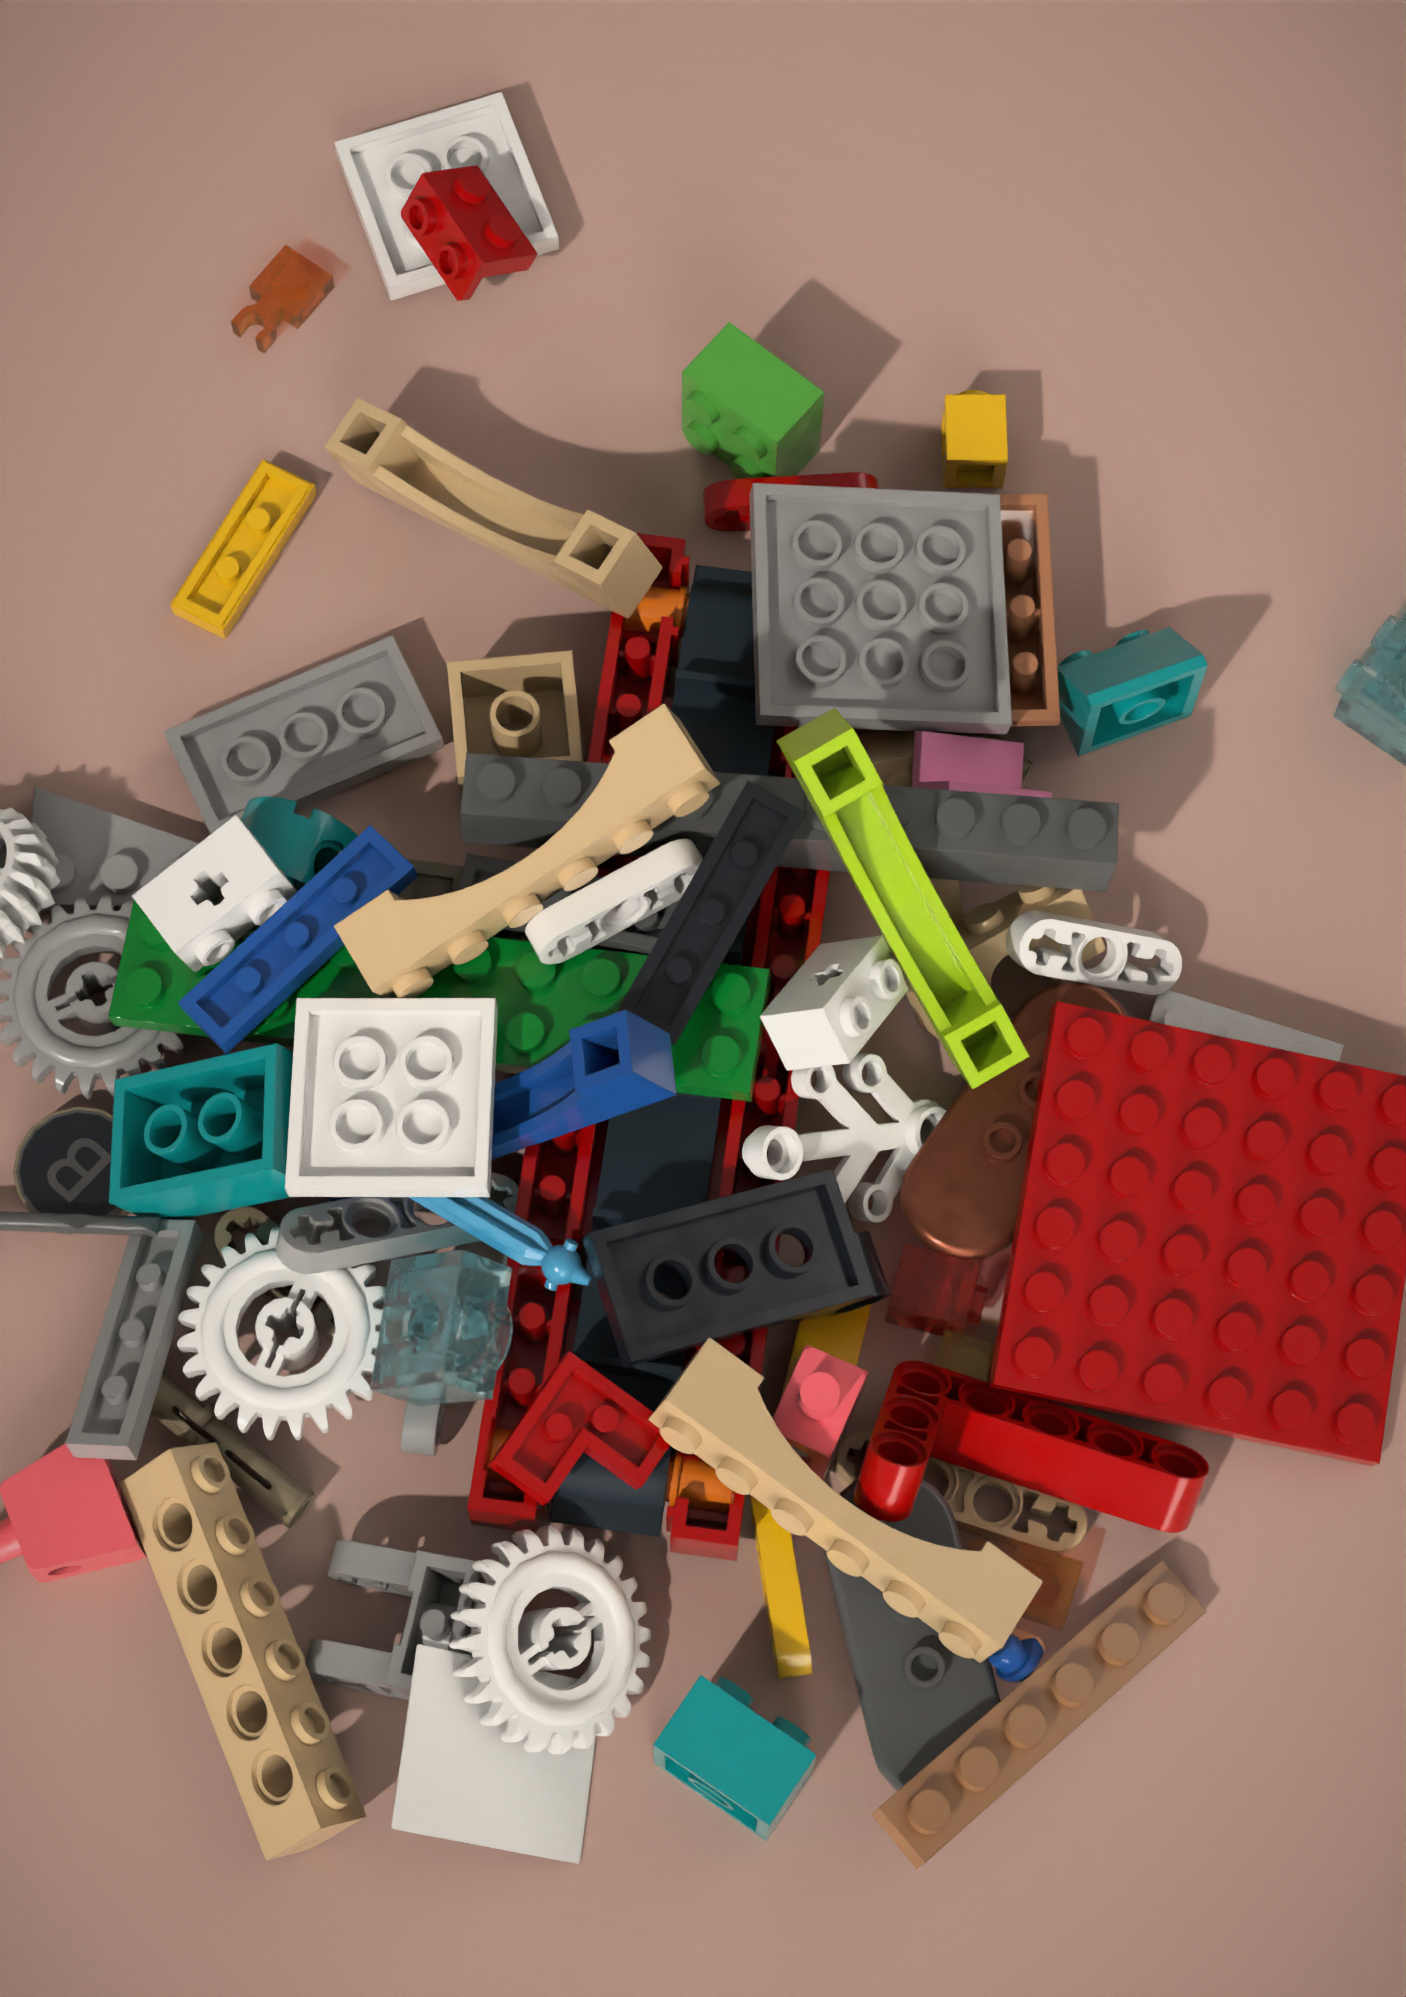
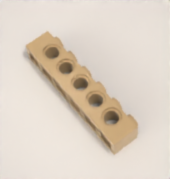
[119,1442,367,1861]

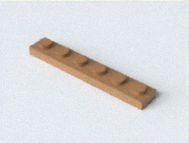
[871,1560,1207,1869]

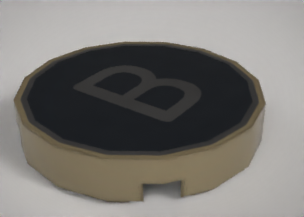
[13,1106,130,1235]

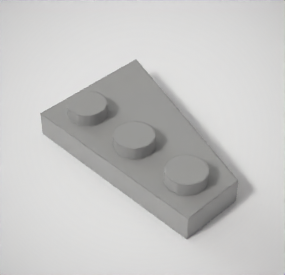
[31,787,218,913]

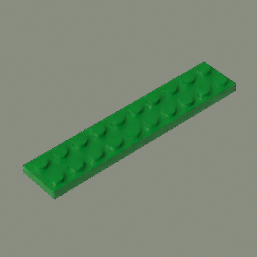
[108,900,771,1102]

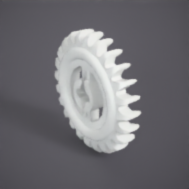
[177,1227,396,1440]
[449,1525,651,1754]

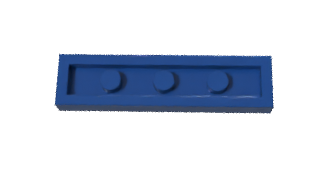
[178,825,418,1054]

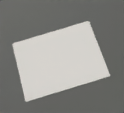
[391,1644,596,1864]

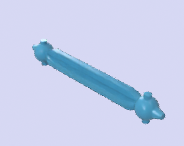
[408,1197,592,1291]

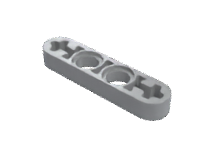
[276,1172,519,1274]

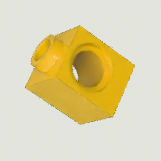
[941,390,1008,488]

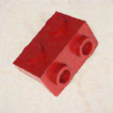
[401,165,538,301]

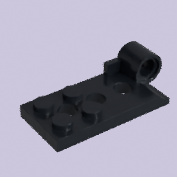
[582,1168,891,1368]

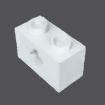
[132,815,298,972]
[760,935,909,1071]

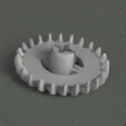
[0,895,185,1099]

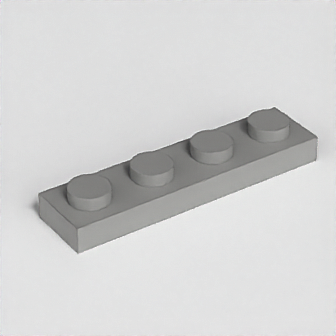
[65,1219,203,1460]

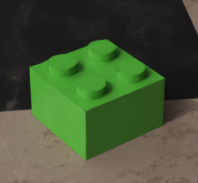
[682,322,824,479]

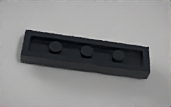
[617,780,806,1047]

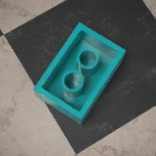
[109,1043,293,1220]

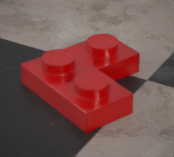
[488,1351,670,1505]

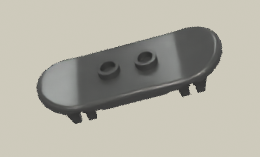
[825,1479,1001,1791]

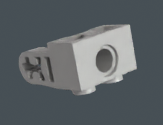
[305,1540,486,1700]

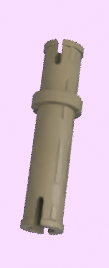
[151,1371,315,1528]

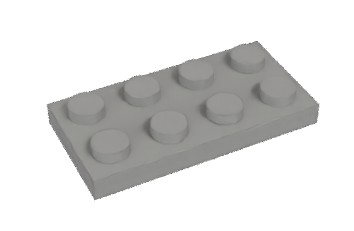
[164,635,444,835]

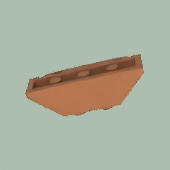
[1000,493,1060,726]

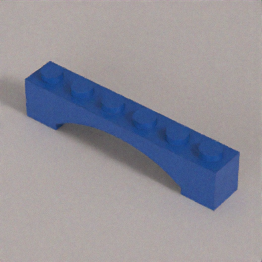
[323,1009,677,1201]

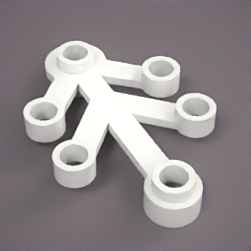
[742,1053,946,1223]

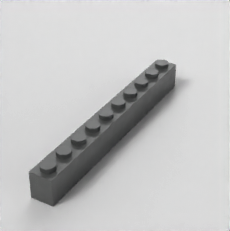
[460,753,1119,892]

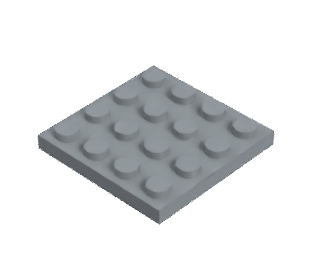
[749,483,1012,734]

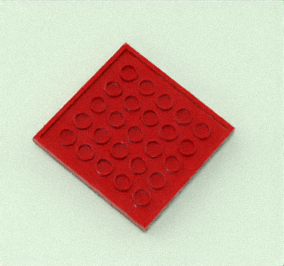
[988,1001,1406,1466]

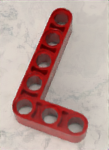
[854,1360,1209,1533]

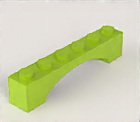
[777,707,1030,1089]

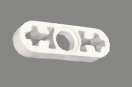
[525,839,703,964]
[1006,910,1182,995]

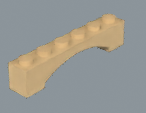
[324,397,663,619]
[334,704,721,998]
[648,1337,1043,1663]

